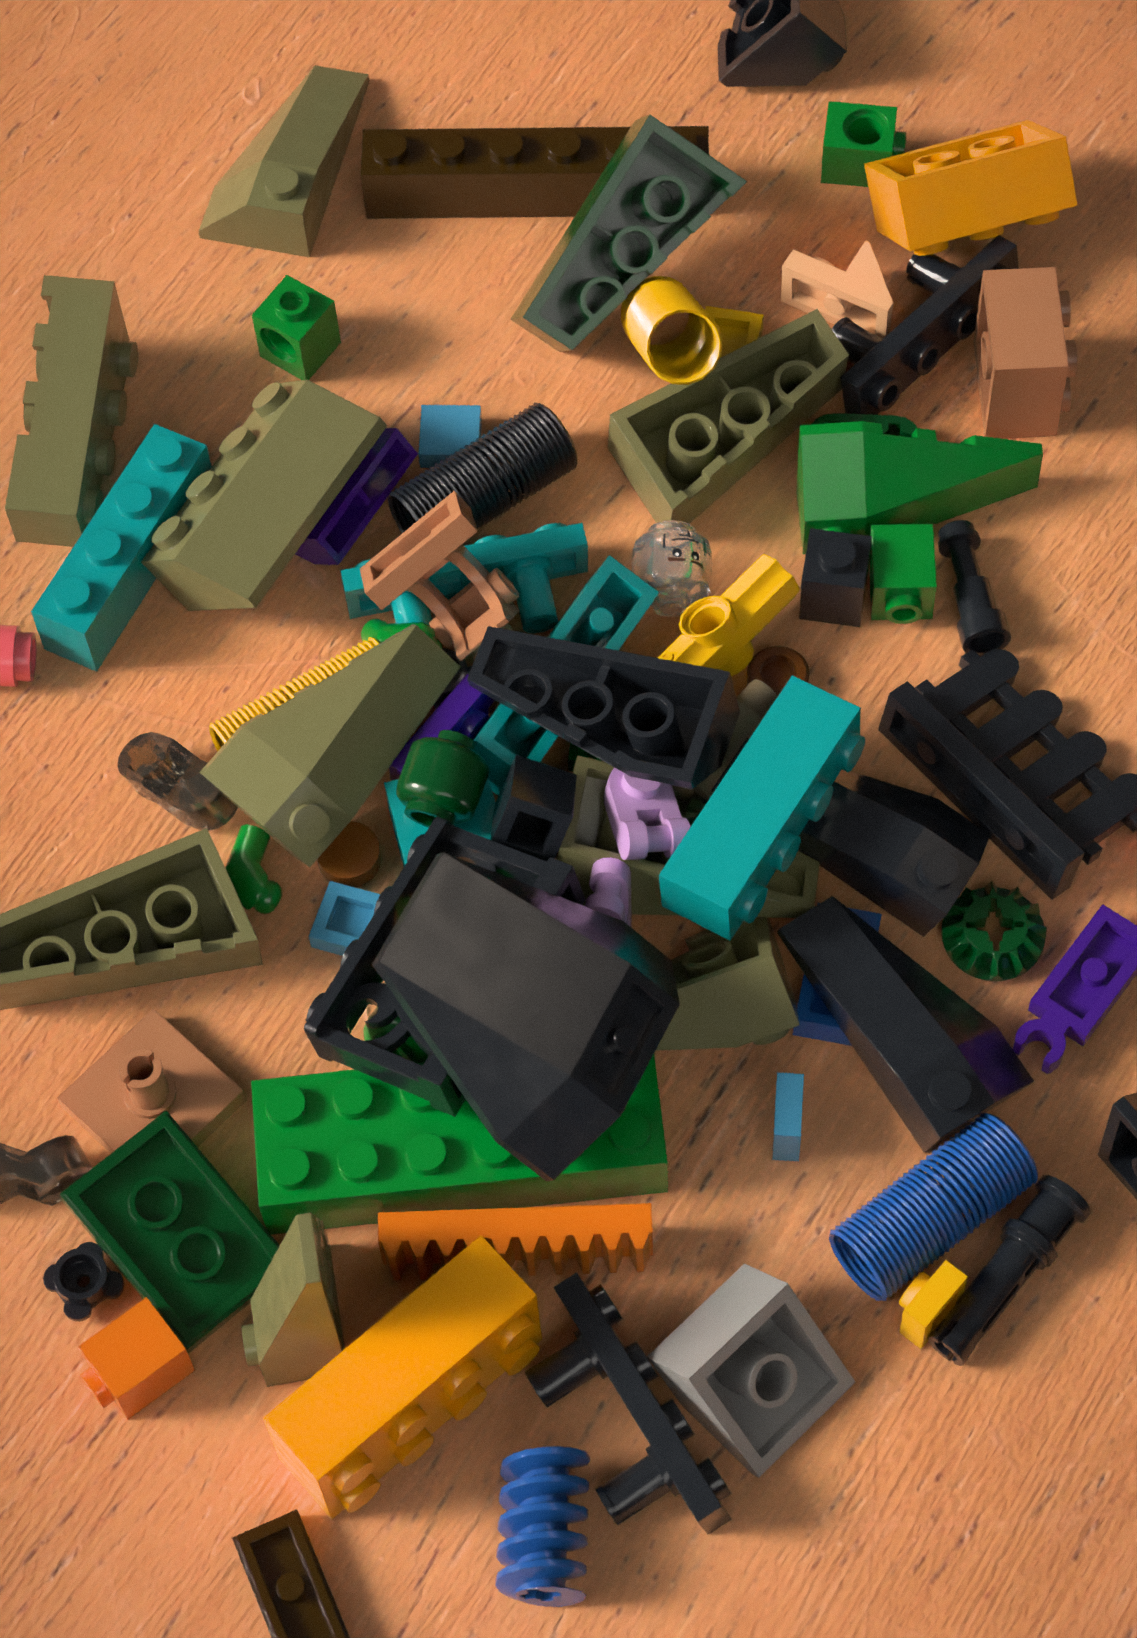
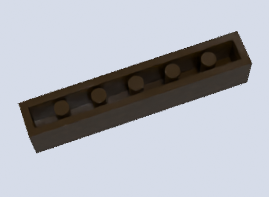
[360,126,709,219]

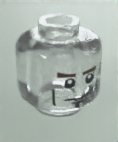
[632,520,712,617]

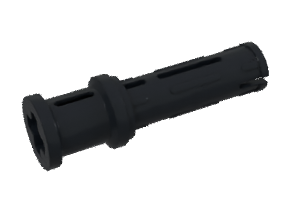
[927,1175,1091,1366]

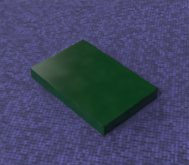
[59,1110,280,1354]

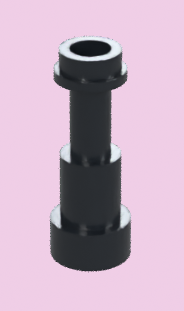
[938,520,1011,656]

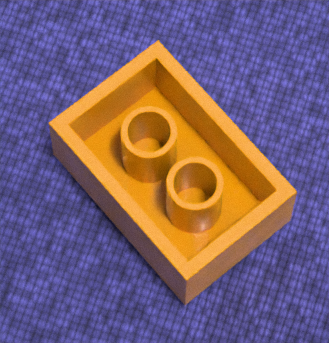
[864,120,1078,255]

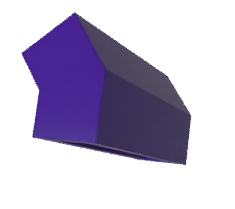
[295,428,418,565]

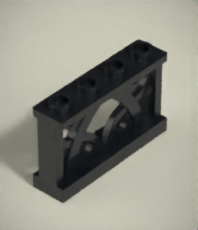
[304,816,586,1117]

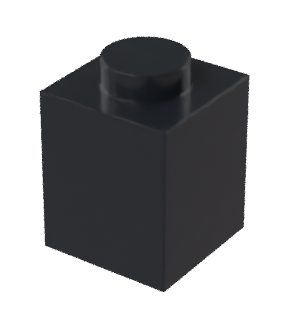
[799,528,872,627]
[490,754,577,862]

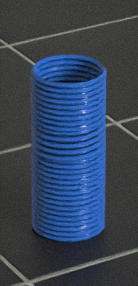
[829,1113,1038,1301]

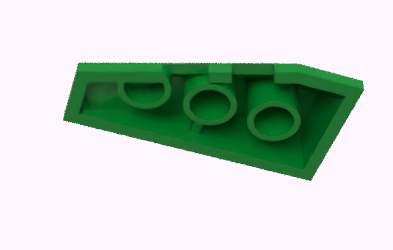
[796,421,1043,554]

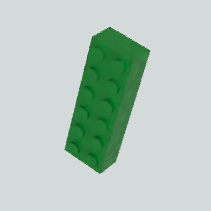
[251,1054,668,1235]

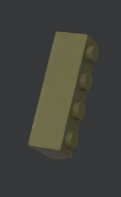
[141,380,387,611]

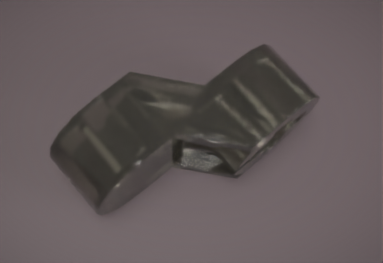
[117,732,238,831]
[0,1135,93,1206]

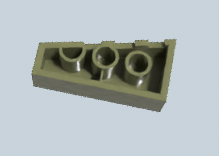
[608,309,849,542]

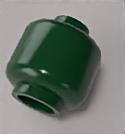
[396,730,489,828]

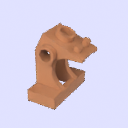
[360,490,520,661]

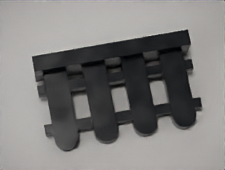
[878,649,1137,900]

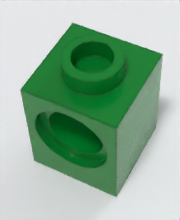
[821,101,907,187]
[252,275,341,380]
[869,524,937,624]

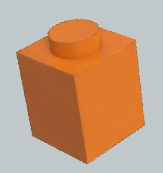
[78,1297,195,1420]

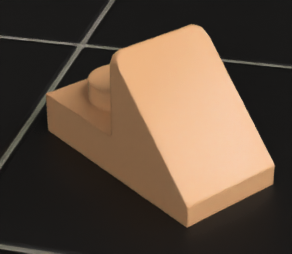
[781,240,893,338]

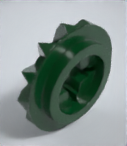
[941,881,1047,981]

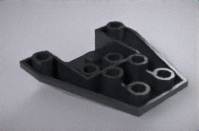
[372,852,680,1181]

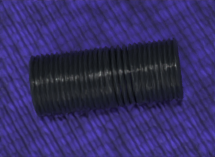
[388,402,578,533]

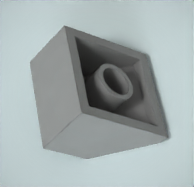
[647,1263,856,1478]

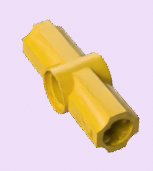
[658,554,801,676]

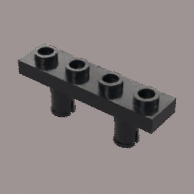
[832,235,1018,415]
[525,1272,732,1534]

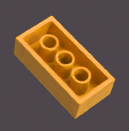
[263,1235,542,1520]

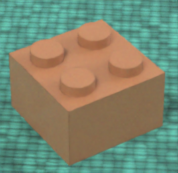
[974,267,1077,439]

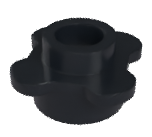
[43,1242,124,1322]

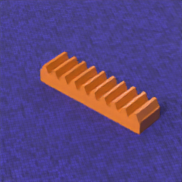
[378,1203,653,1281]

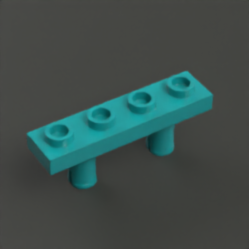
[341,523,588,637]

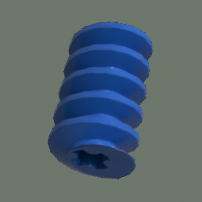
[495,1446,590,1607]

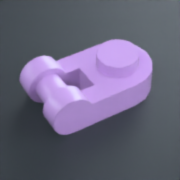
[604,768,690,860]
[585,858,632,927]

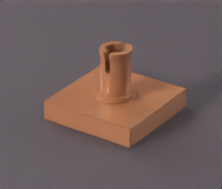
[57,1009,247,1153]

